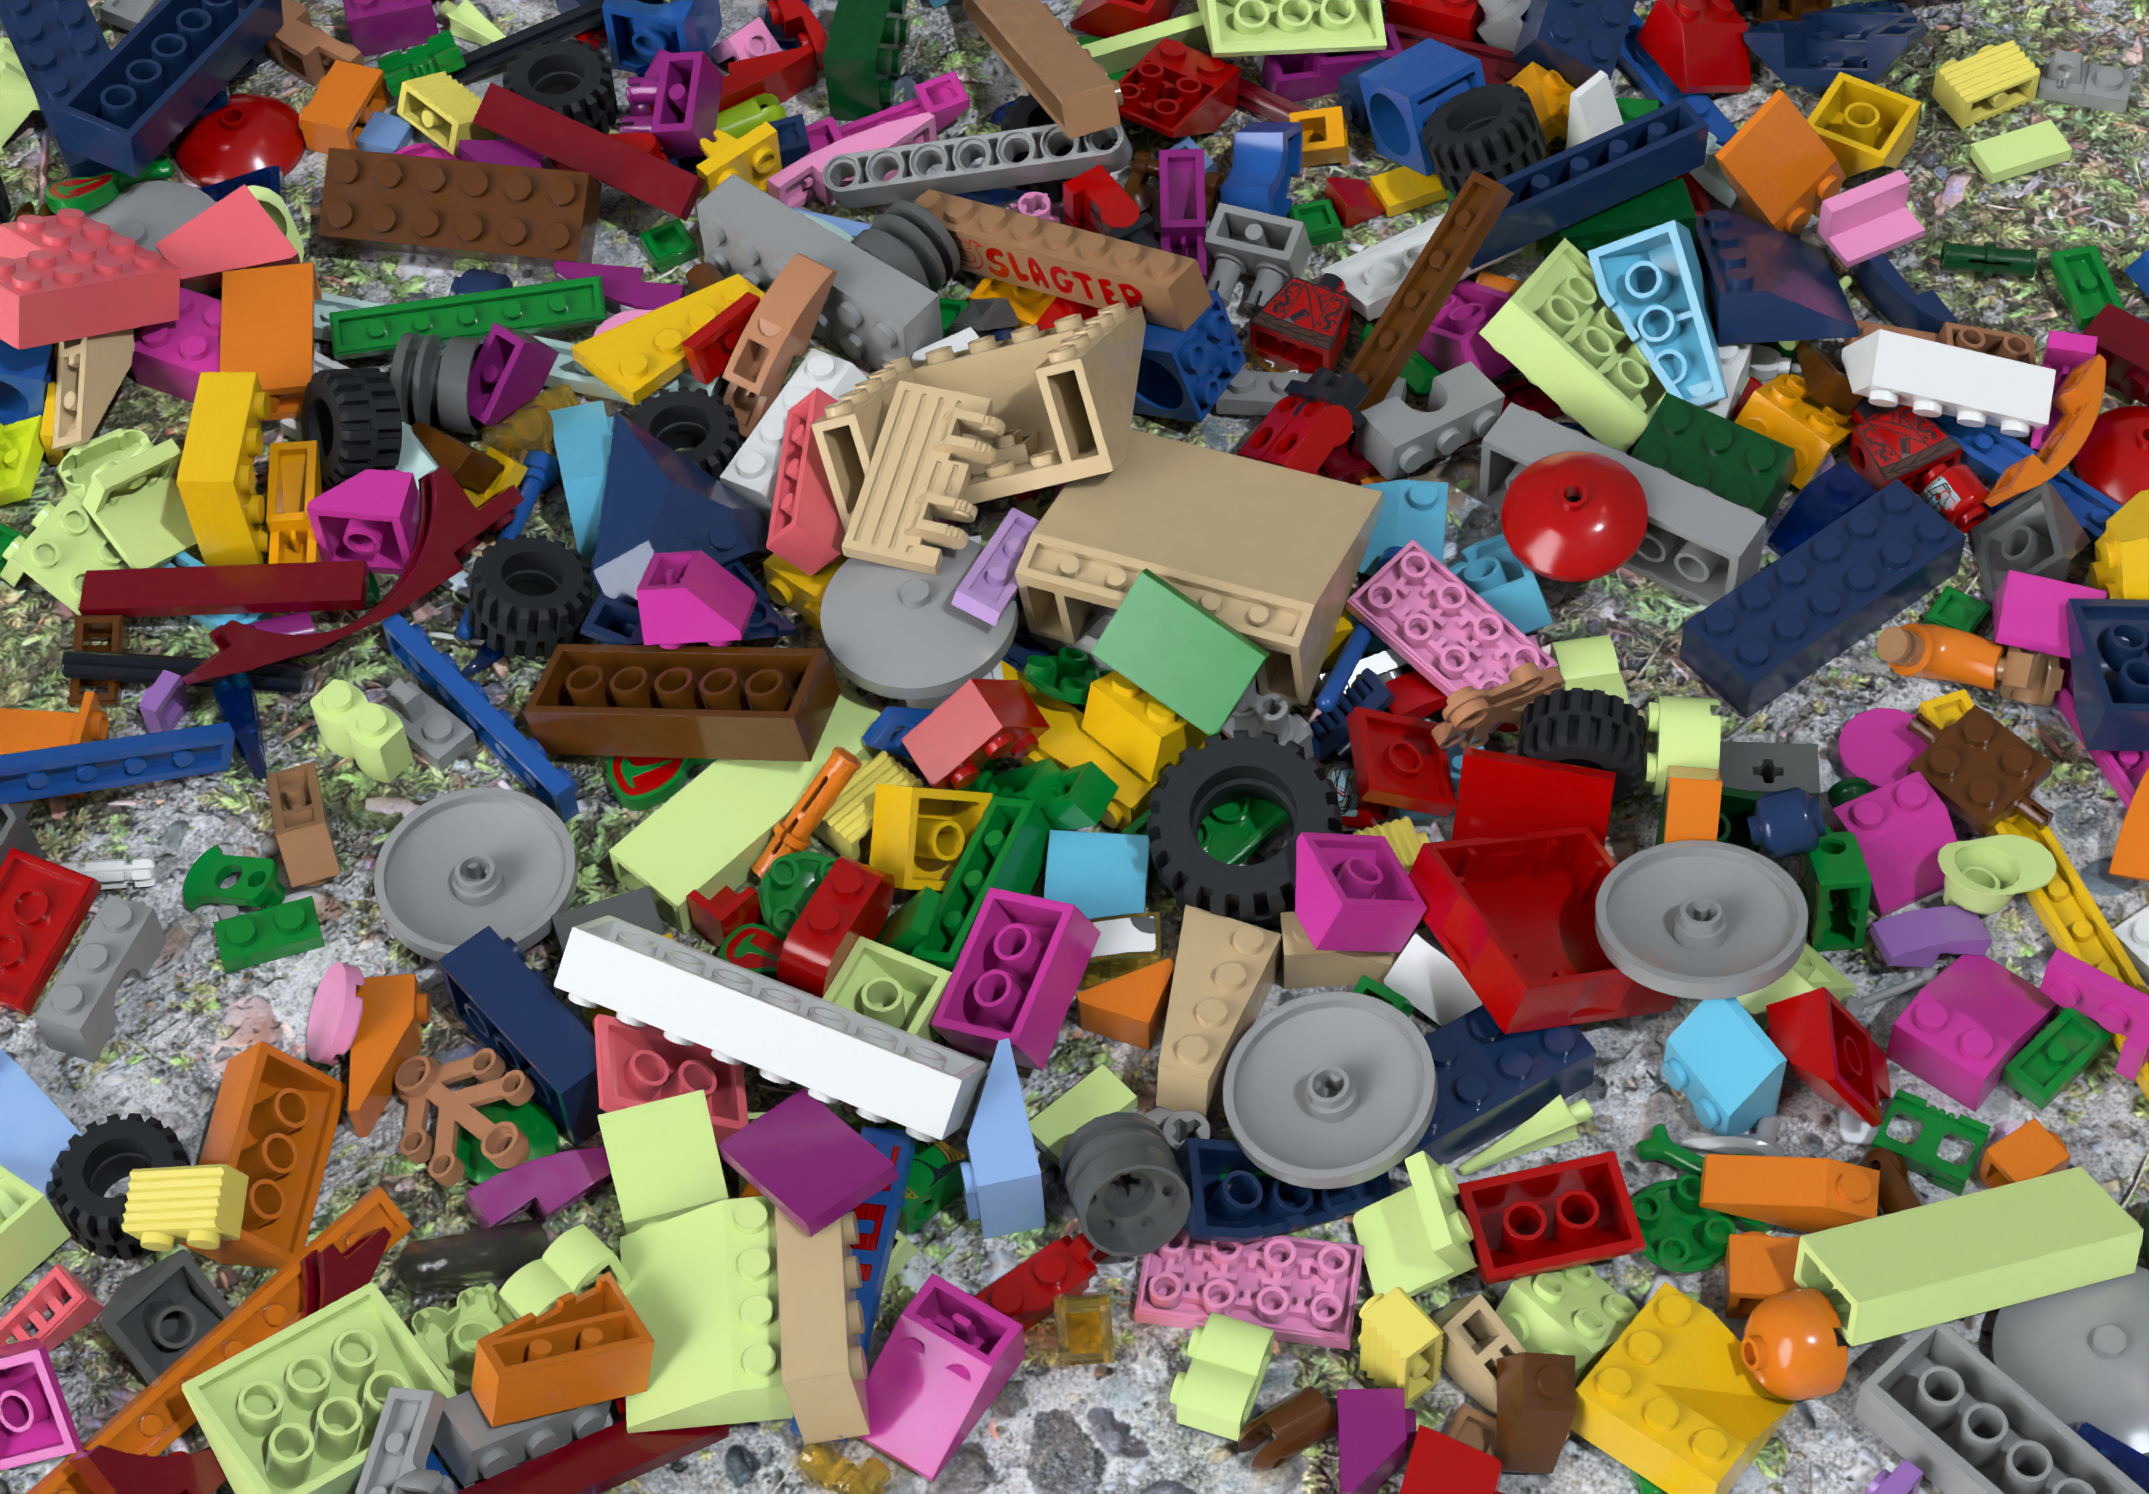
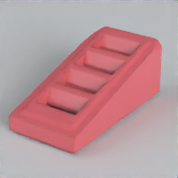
[0,1263,105,1353]

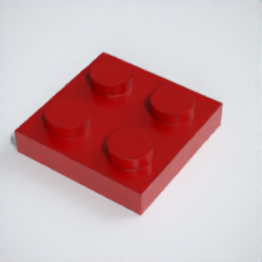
[1346,706,1457,817]

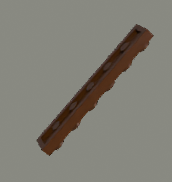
[1346,170,1514,432]

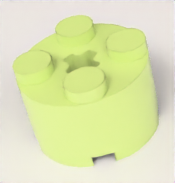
[1641,696,1721,796]

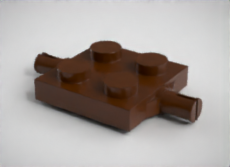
[1907,704,2054,836]

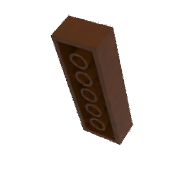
[317,147,602,268]
[523,644,841,762]

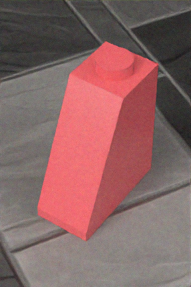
[155,184,300,292]

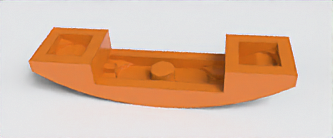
[1984,354,2106,507]

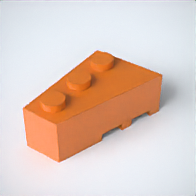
[471,1271,655,1427]

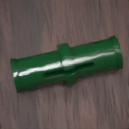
[1940,241,2037,278]

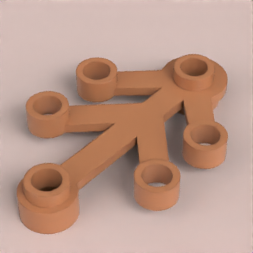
[1431,662,1566,753]
[395,1048,535,1187]

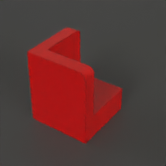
[686,885,764,949]

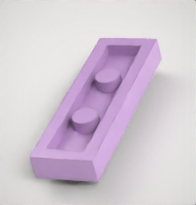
[951,507,1040,626]

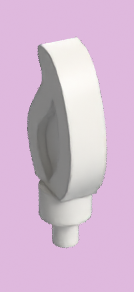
[1749,345,1802,380]

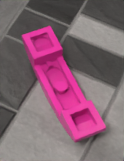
[803,71,971,157]

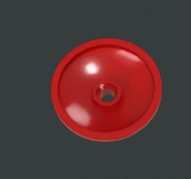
[175,93,306,194]
[2072,405,2149,506]
[1501,451,1648,582]

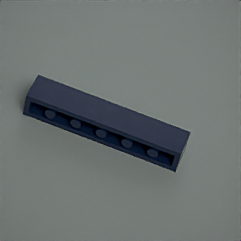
[1448,97,1709,270]

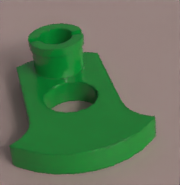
[183,844,286,912]

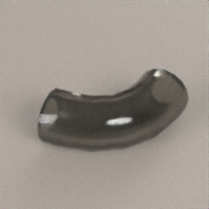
[398,1220,549,1294]

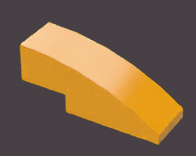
[266,440,323,564]

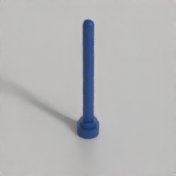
[456,450,560,641]
[1316,546,1404,713]

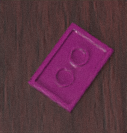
[717,1088,899,1237]

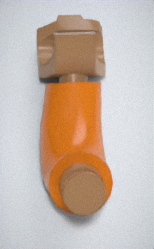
[1876,623,2065,707]

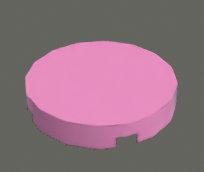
[306,962,365,1066]

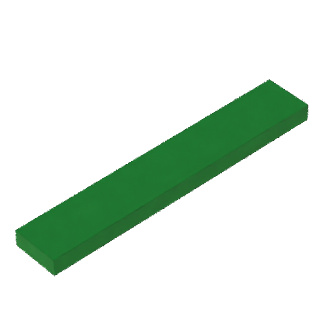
[329,275,607,361]

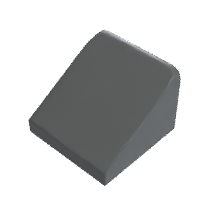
[949,297,1019,332]

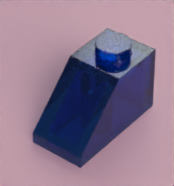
[1767,461,1876,557]

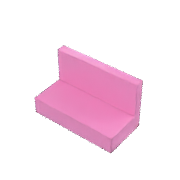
[1817,169,1926,268]

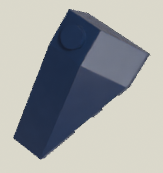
[1174,1138,1392,1243]

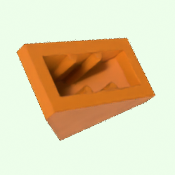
[1664,765,1722,843]
[1076,957,1175,1051]

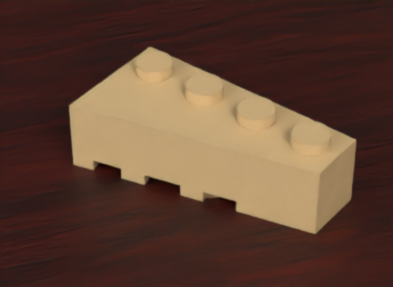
[1156,904,1282,1119]
[775,1206,870,1445]

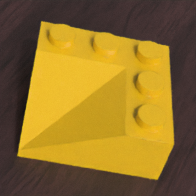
[176,372,271,566]
[1569,1282,1797,1494]

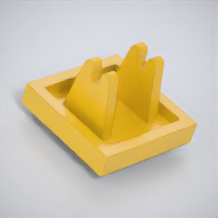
[696,121,782,200]

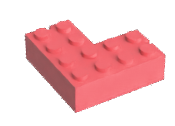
[0,208,180,350]

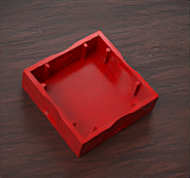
[1408,826,1678,1034]

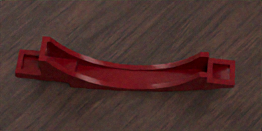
[182,464,524,686]
[69,1226,391,1494]

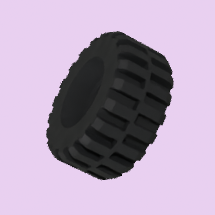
[1147,729,1343,931]

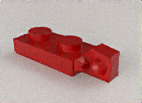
[974,1232,1109,1333]

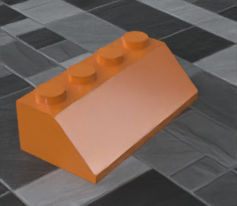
[179,1041,347,1269]

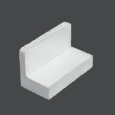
[1384,925,1483,1026]

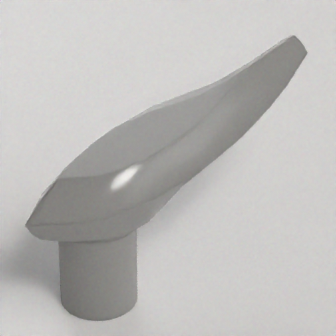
[1680,1117,1784,1156]

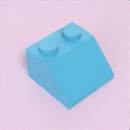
[1662,997,1787,1136]

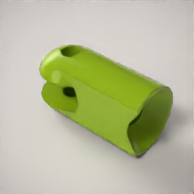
[716,93,787,139]

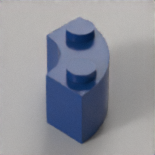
[1218,122,1303,217]

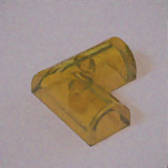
[479,384,579,453]

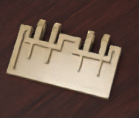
[841,380,1006,576]

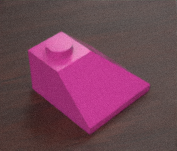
[0,1338,83,1471]

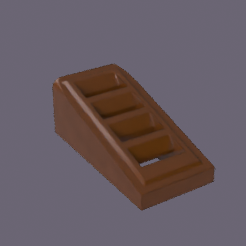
[1795,340,1864,415]
[411,421,503,493]
[69,615,130,708]

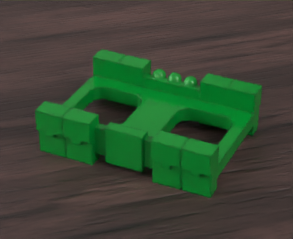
[376,29,466,97]
[1870,1089,1991,1196]

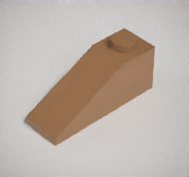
[266,762,341,887]

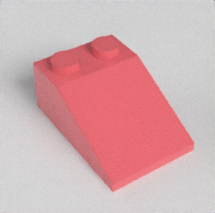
[594,1014,749,1164]

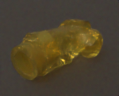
[797,1442,891,1494]

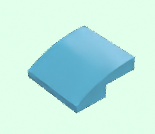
[1044,830,1150,923]

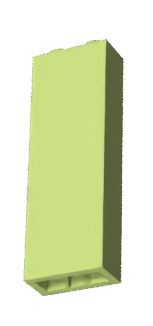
[609,679,893,934]
[1793,1166,2144,1347]

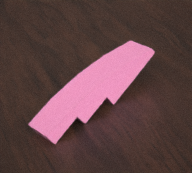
[767,112,937,209]

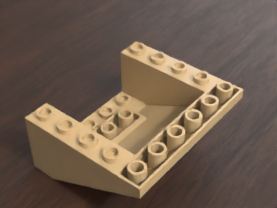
[811,303,1146,534]
[1015,429,1384,706]

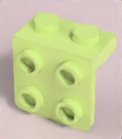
[82,438,198,569]
[0,492,130,615]
[1353,1151,1478,1297]
[1496,1263,1640,1389]

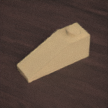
[52,328,135,451]
[1280,912,1421,989]
[1433,1293,1574,1440]

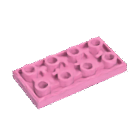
[1345,539,1558,734]
[1134,1228,1364,1350]

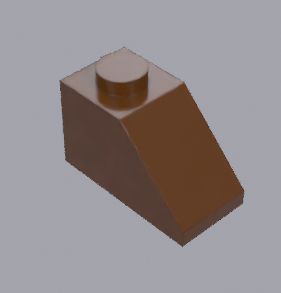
[1497,1352,1576,1474]

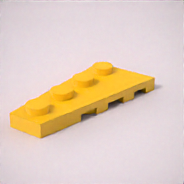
[571,274,765,406]

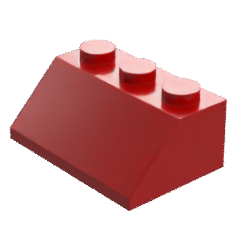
[1456,1151,1646,1285]

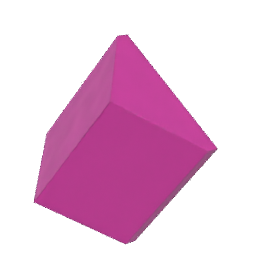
[1992,570,2107,659]

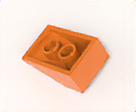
[1714,89,1846,235]

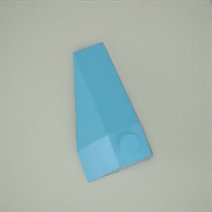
[1587,220,1728,407]
[1358,480,1449,577]
[1349,533,1553,652]

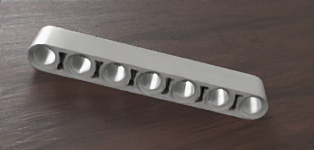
[822,124,1133,208]

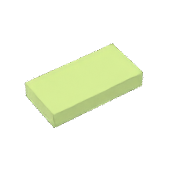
[1969,119,2072,185]
[1029,1064,1138,1168]

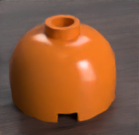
[1741,1287,1848,1401]

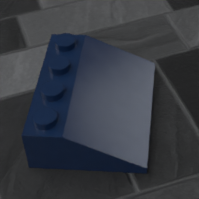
[1694,210,1859,345]
[2066,598,2149,751]

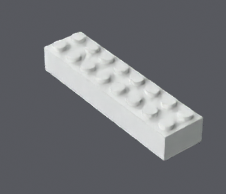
[554,915,989,1142]

